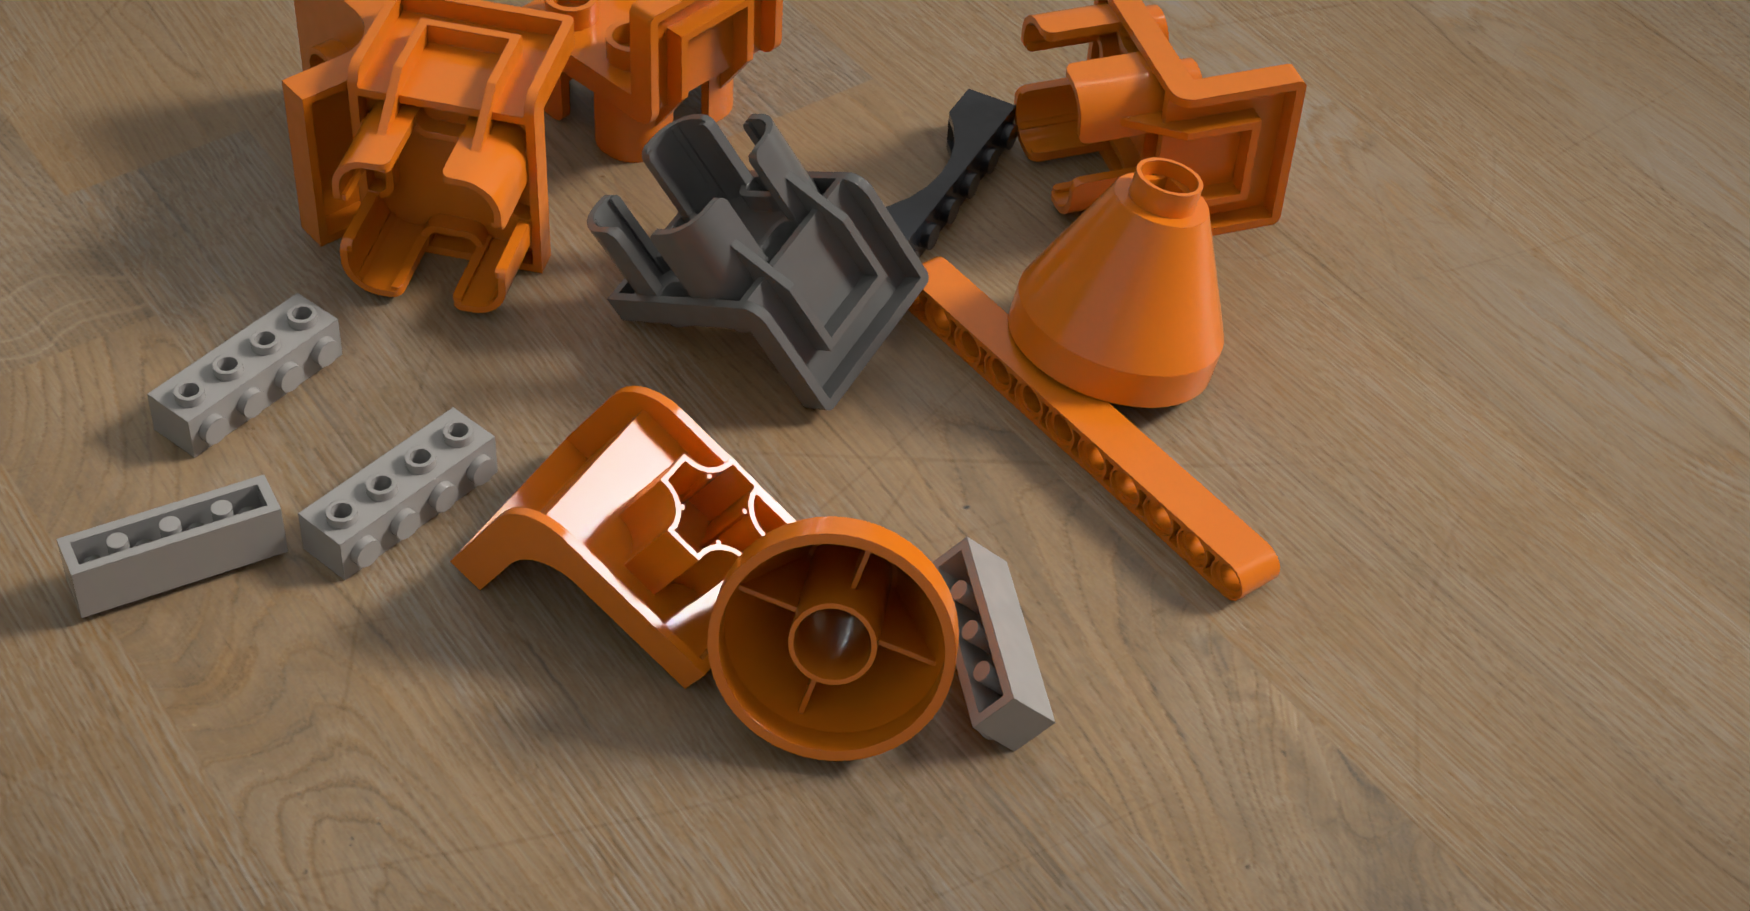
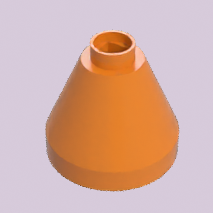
[1008,157,1224,408]
[707,516,959,761]

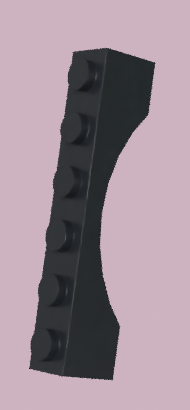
[886,89,1018,258]

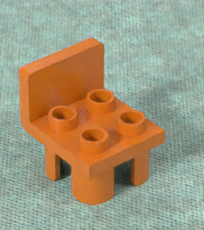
[332,0,575,313]
[522,0,783,163]
[1014,0,1307,236]

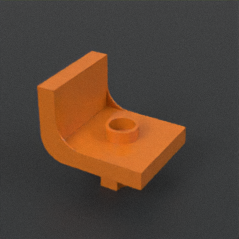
[282,0,386,247]
[450,386,796,689]

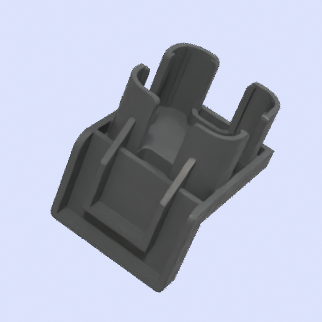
[587,114,929,410]

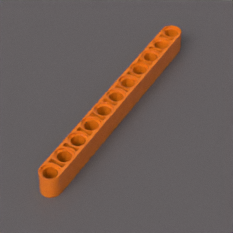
[908,256,1280,601]

